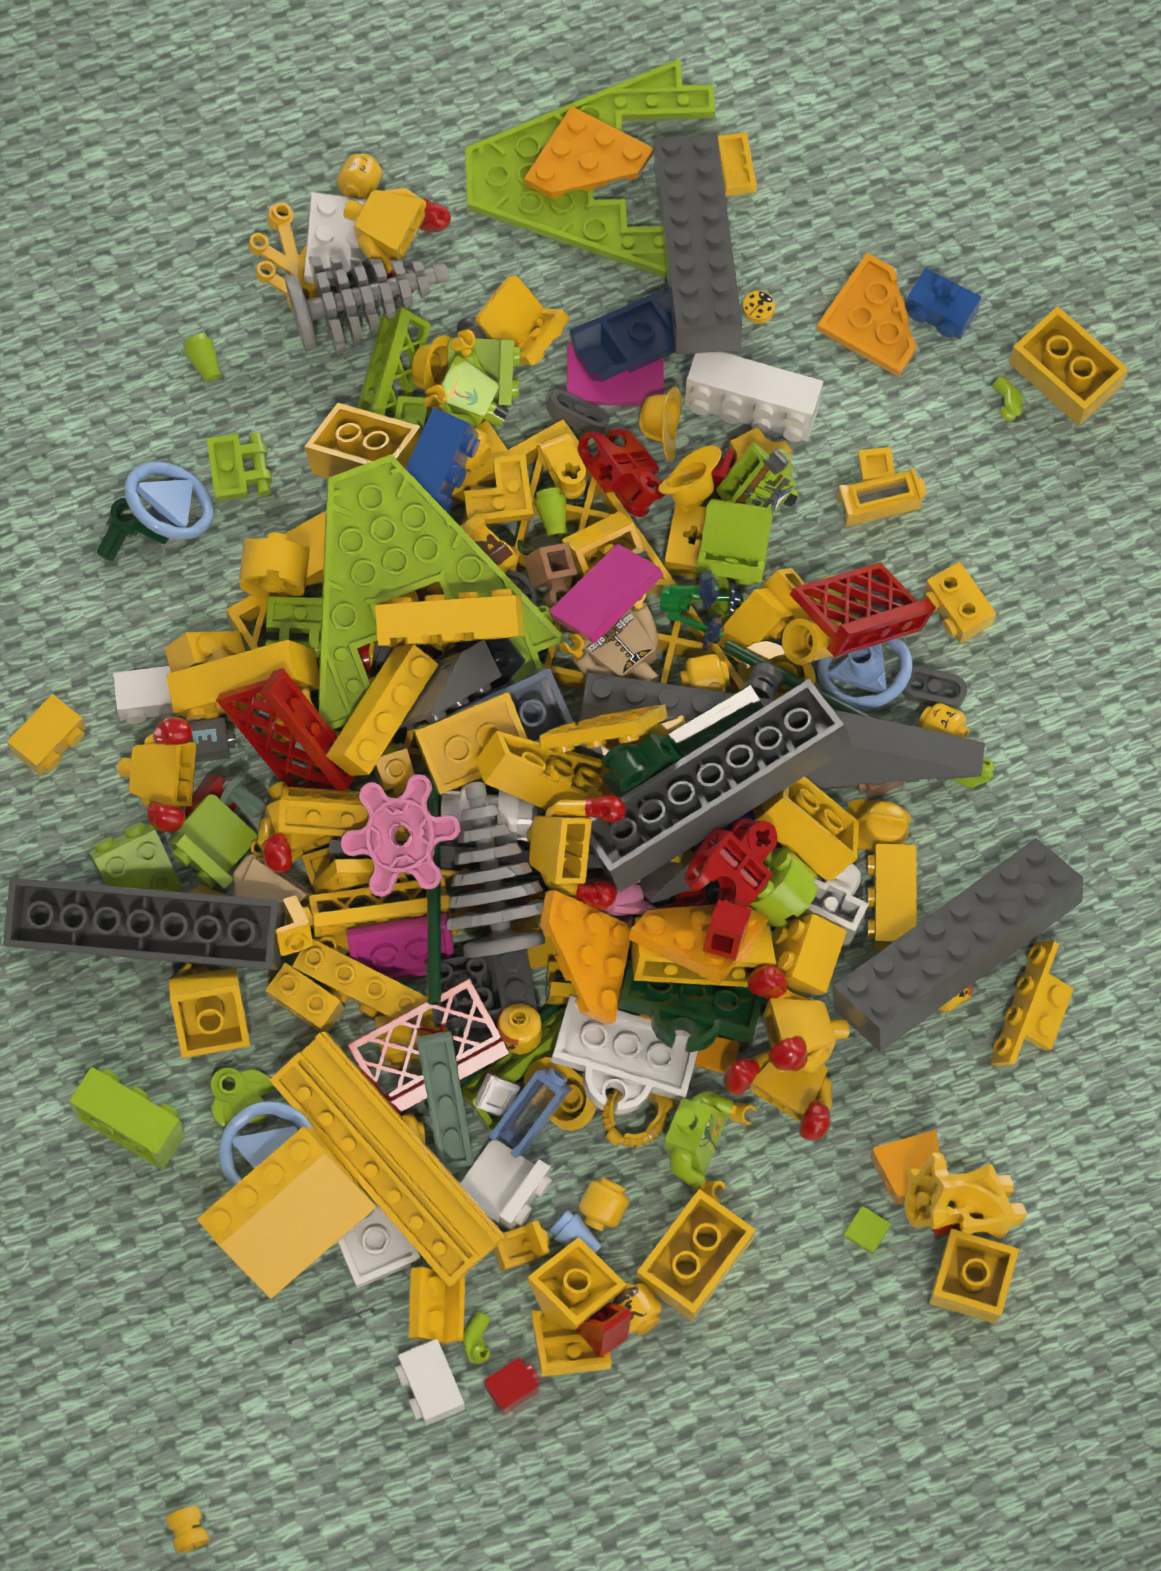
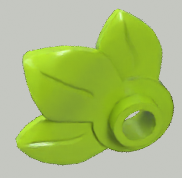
[210,1067,274,1129]

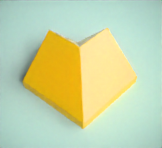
[527,1237,627,1329]

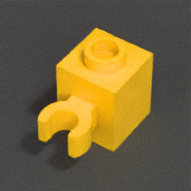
[374,743,415,795]

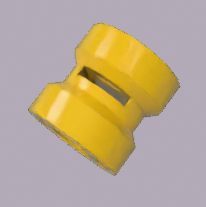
[165,1506,210,1553]

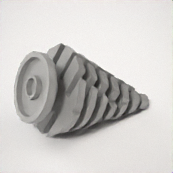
[284,256,450,356]
[445,782,546,958]

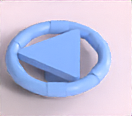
[125,462,214,540]
[816,637,913,710]
[219,1102,314,1187]

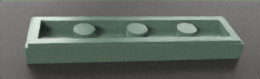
[416,1031,474,1170]

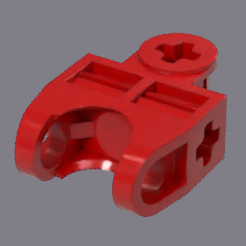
[578,429,665,518]
[684,818,778,908]

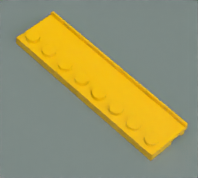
[269,1031,507,1287]

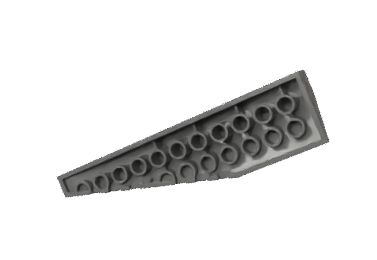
[576,672,985,790]

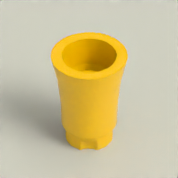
[782,618,841,665]

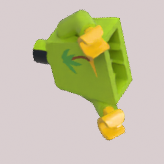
[424,329,509,429]

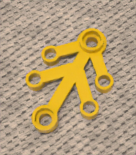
[248,203,319,310]

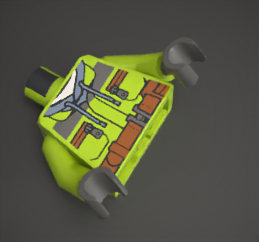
[716,443,798,515]

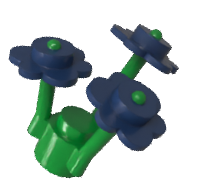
[660,570,744,650]

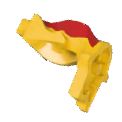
[905,1153,1027,1239]

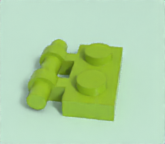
[206,432,272,502]
[265,596,322,658]

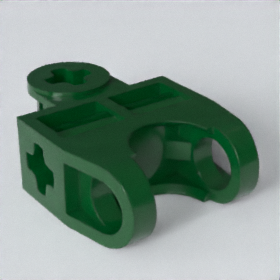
[601,734,685,797]

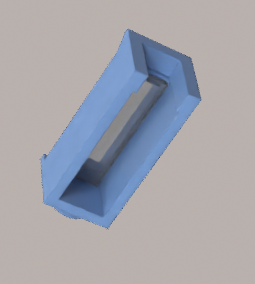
[489,1068,573,1158]

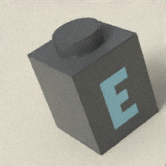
[188,718,235,763]

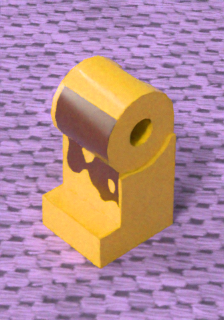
[460,513,518,573]

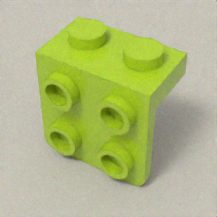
[447,338,520,406]
[696,499,773,585]
[166,794,257,889]
[88,822,181,892]

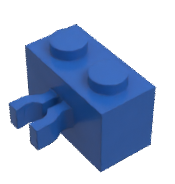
[905,268,982,340]

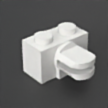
[787,864,869,948]

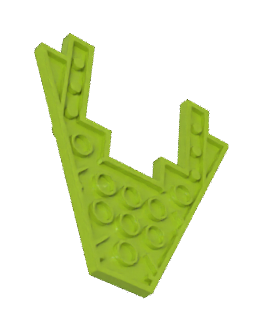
[465,60,715,279]
[318,454,566,745]

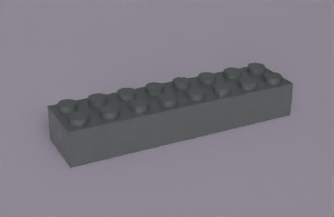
[654,134,742,354]
[588,679,852,892]
[833,838,1083,1052]
[3,878,285,971]

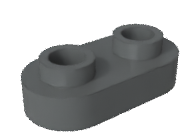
[546,390,610,434]
[902,666,967,709]

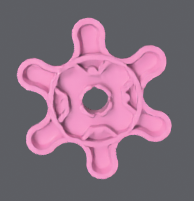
[341,774,461,897]

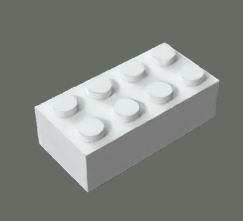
[684,352,823,442]

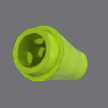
[183,333,223,383]
[534,487,567,539]

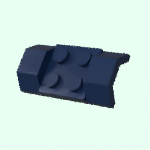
[569,287,676,382]

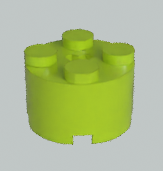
[749,847,818,927]

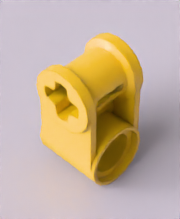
[537,432,586,499]

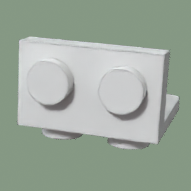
[460,1140,552,1231]

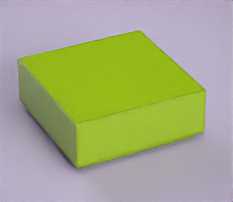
[843,1206,892,1255]

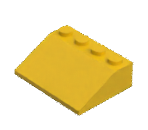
[197,1126,377,1299]

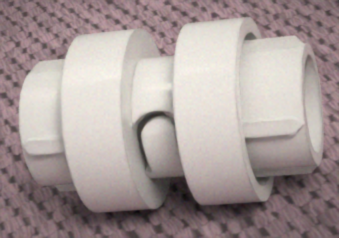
[441,784,538,845]

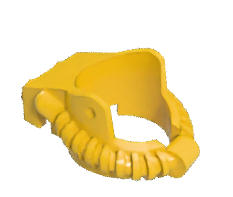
[601,1088,676,1147]

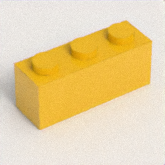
[867,844,917,950]

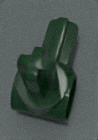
[97,497,170,561]

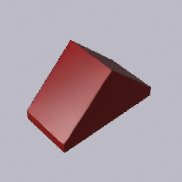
[575,1302,632,1358]

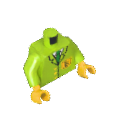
[665,1091,756,1202]

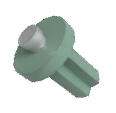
[220,775,266,818]

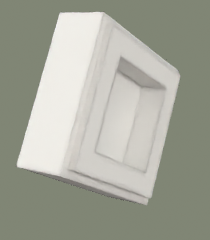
[474,1072,521,1117]

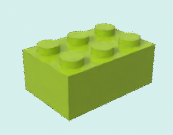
[69,1067,185,1170]

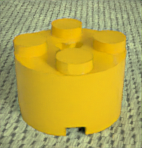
[239,532,310,598]

